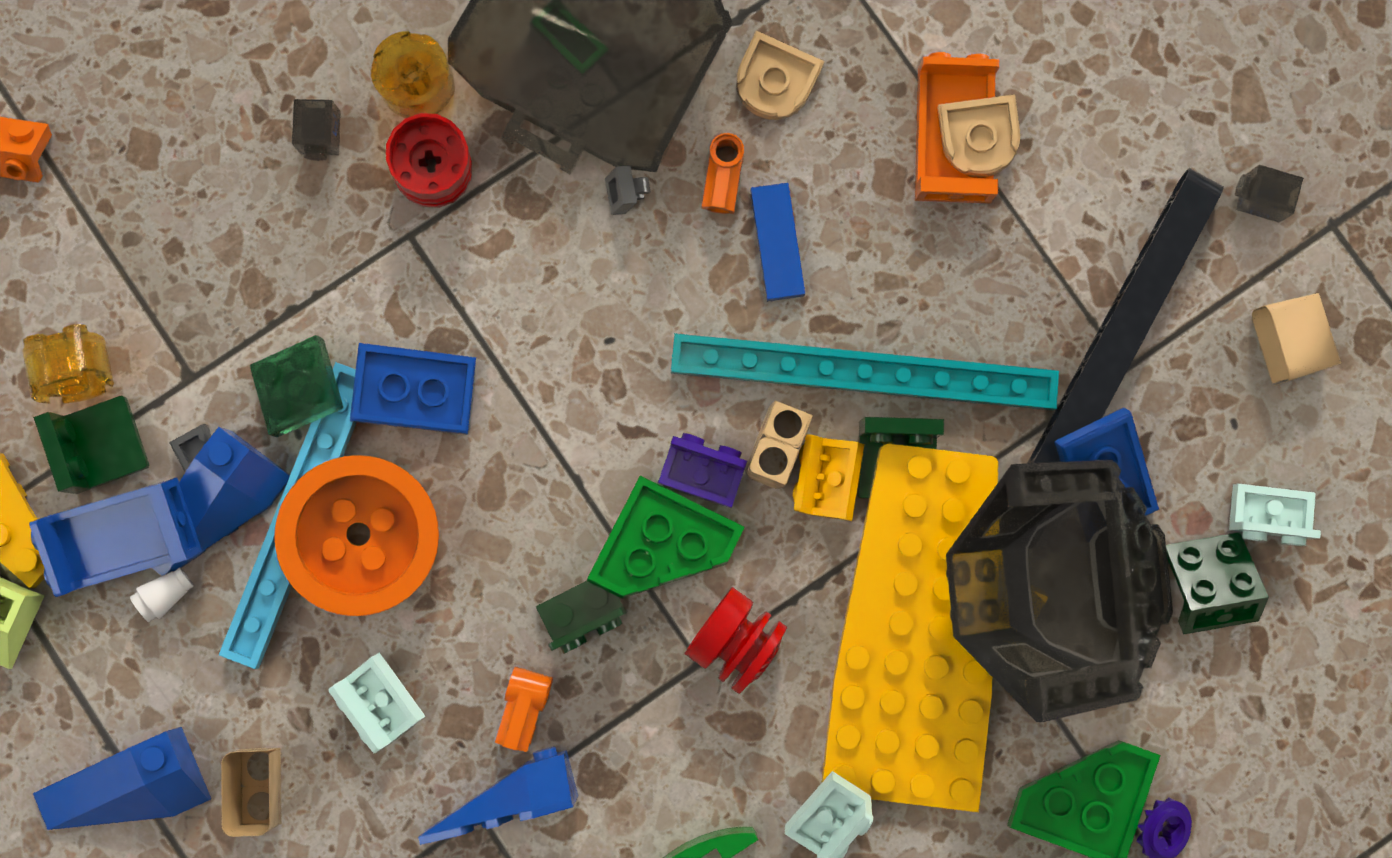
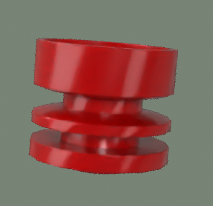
[386,113,472,208]
[684,587,787,694]

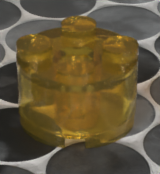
[371,31,455,118]
[22,324,114,404]

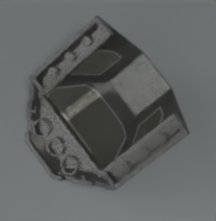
[946,460,1173,722]

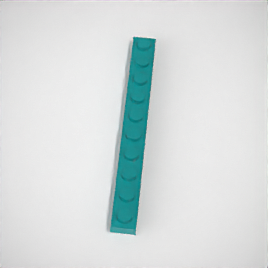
[671,333,1059,411]

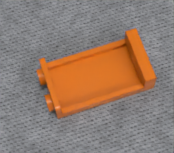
[915,52,1000,204]

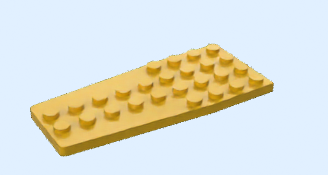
[821,444,998,813]

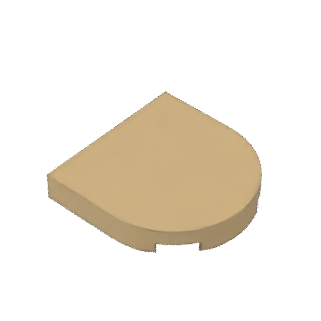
[737,31,825,120]
[937,95,1020,177]

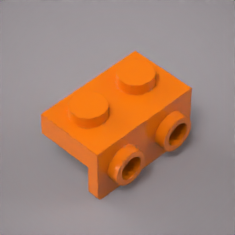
[0,117,52,183]

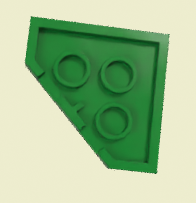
[587,476,745,599]
[1007,740,1161,858]

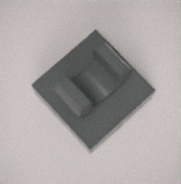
[605,166,651,215]

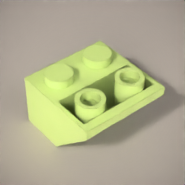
[0,577,44,669]

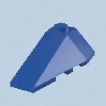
[152,427,290,576]
[33,727,211,830]
[418,746,579,845]

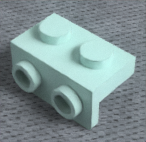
[1229,484,1321,546]
[329,652,425,753]
[785,771,873,858]

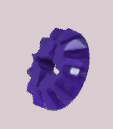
[1137,797,1192,858]

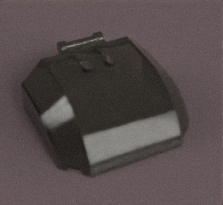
[447,0,733,175]

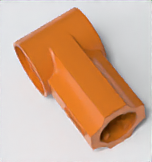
[701,133,744,214]
[495,666,553,752]

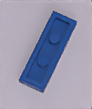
[750,182,805,302]

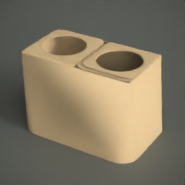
[1252,293,1341,386]
[745,401,813,489]
[221,748,282,837]

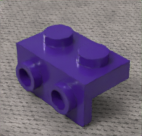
[658,433,748,508]

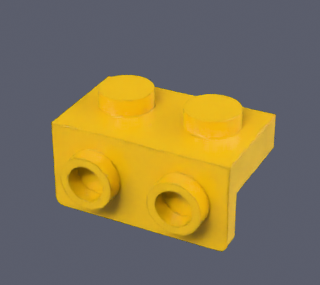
[793,434,865,521]

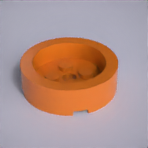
[275,455,439,616]

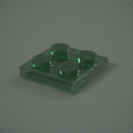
[250,335,344,438]

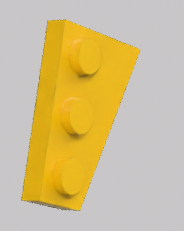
[0,453,45,588]

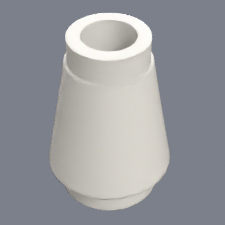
[130,567,194,622]

